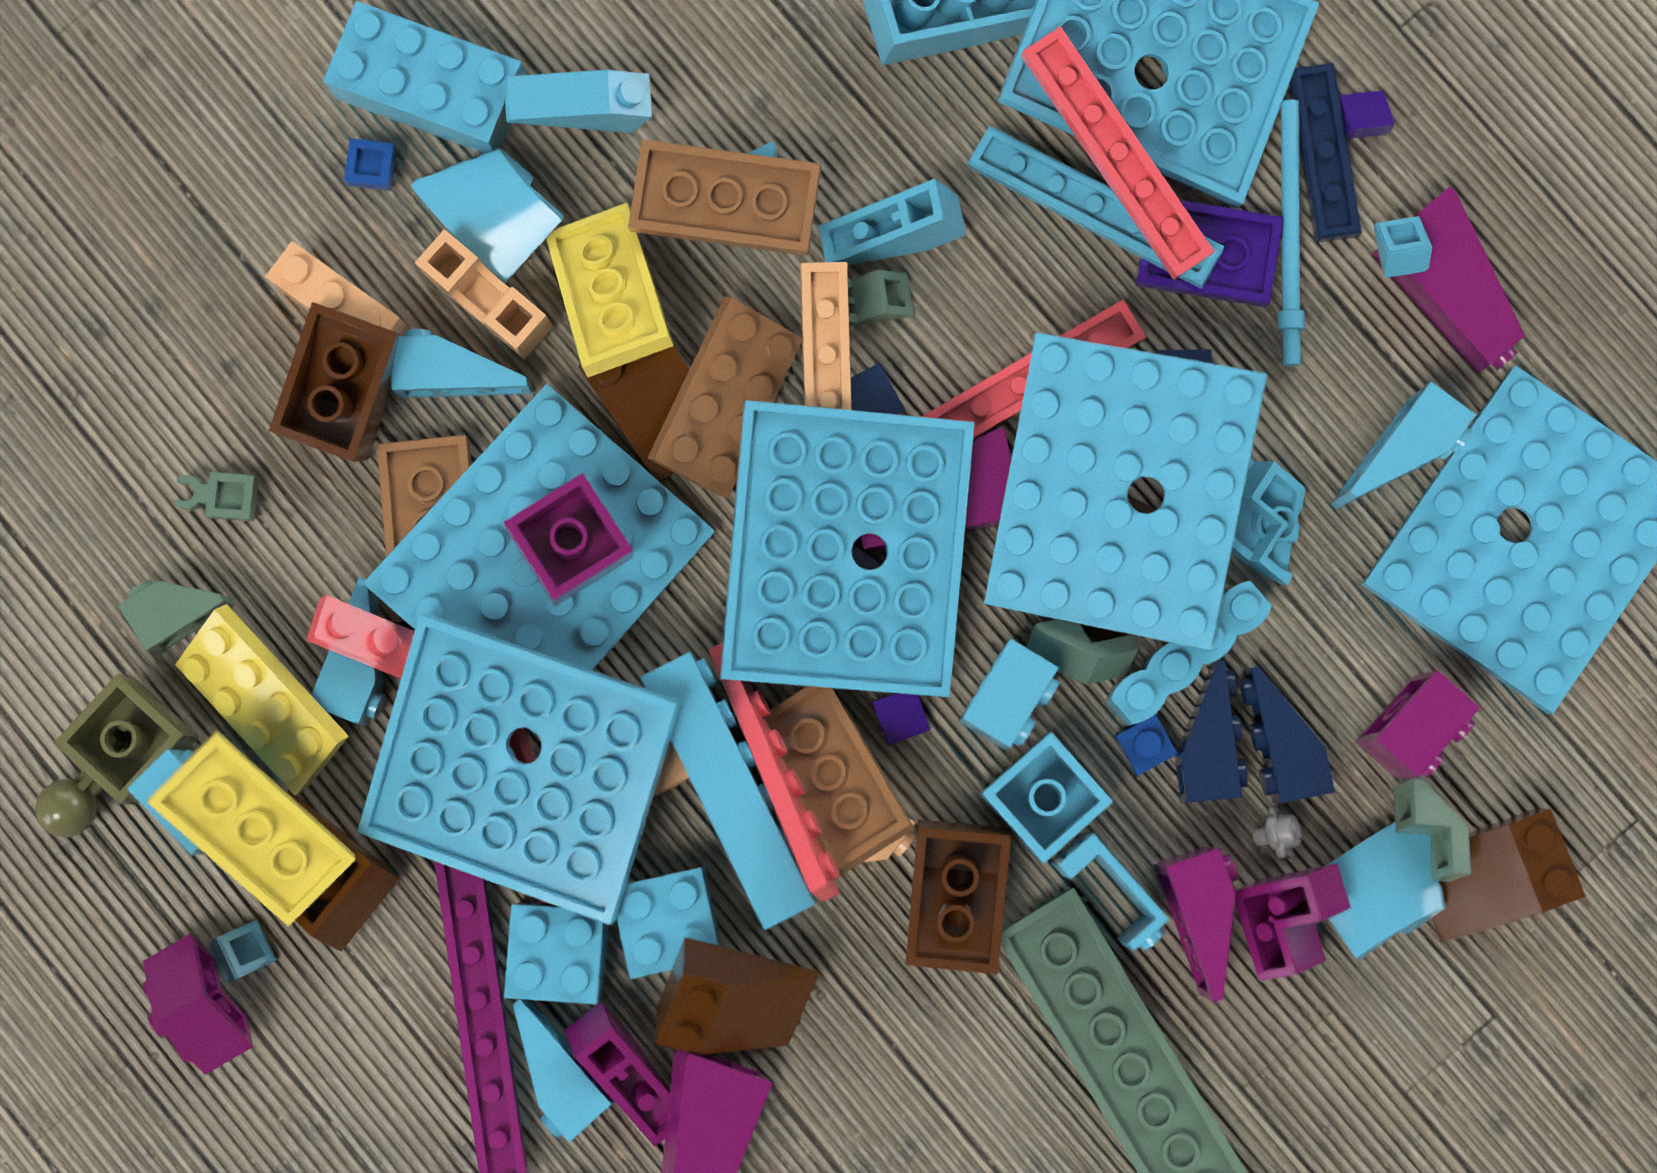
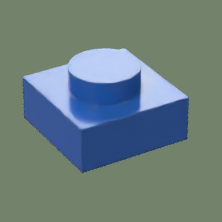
[344,138,397,191]
[1114,714,1178,776]

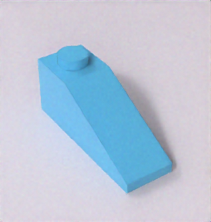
[504,70,652,133]
[818,178,966,265]
[391,329,533,398]
[311,577,386,726]
[513,999,614,1142]

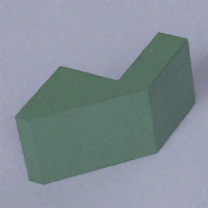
[848,270,914,326]
[1026,619,1138,685]
[1394,778,1471,882]

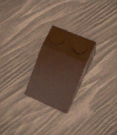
[269,302,400,462]
[578,346,689,483]
[286,790,399,952]
[1432,809,1586,942]
[905,819,1011,974]
[655,937,818,1055]

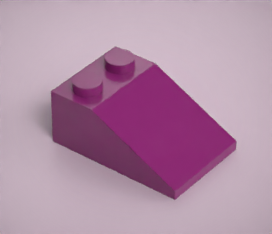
[1153,847,1238,1003]

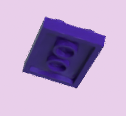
[1135,200,1283,308]

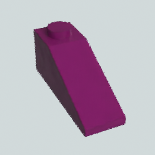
[565,1001,670,1147]

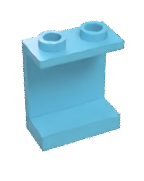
[1050,833,1169,951]

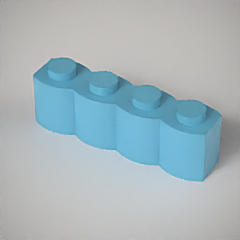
[1105,581,1272,726]

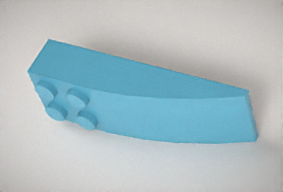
[863,0,1036,65]

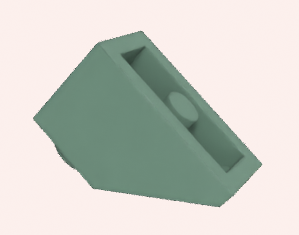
[118,580,236,654]

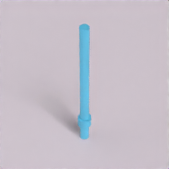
[1278,100,1305,367]

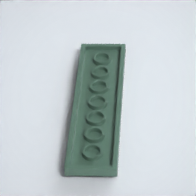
[1001,887,1247,1173]

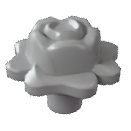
[1253,806,1302,859]

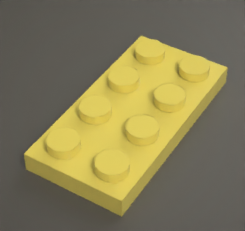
[546,203,674,377]
[175,604,349,796]
[147,730,356,926]

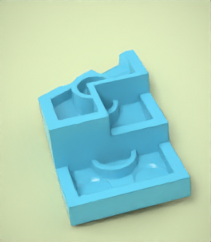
[411,147,564,283]
[1231,459,1305,585]
[1328,822,1446,959]

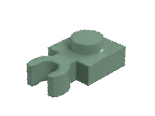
[174,472,259,522]

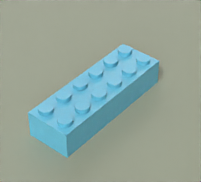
[640,652,817,930]

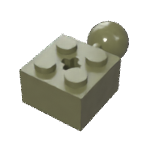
[35,674,199,837]

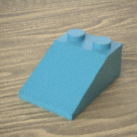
[1330,382,1476,509]

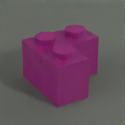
[1235,863,1351,981]
[142,933,253,1075]

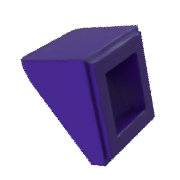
[1339,90,1394,139]
[872,693,930,746]

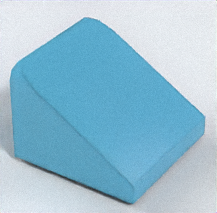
[1374,216,1432,278]
[210,919,277,984]

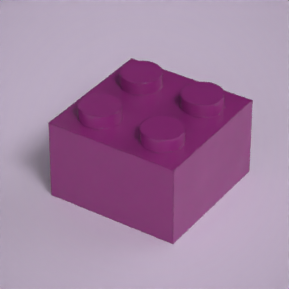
[503,473,633,607]
[1355,670,1480,779]

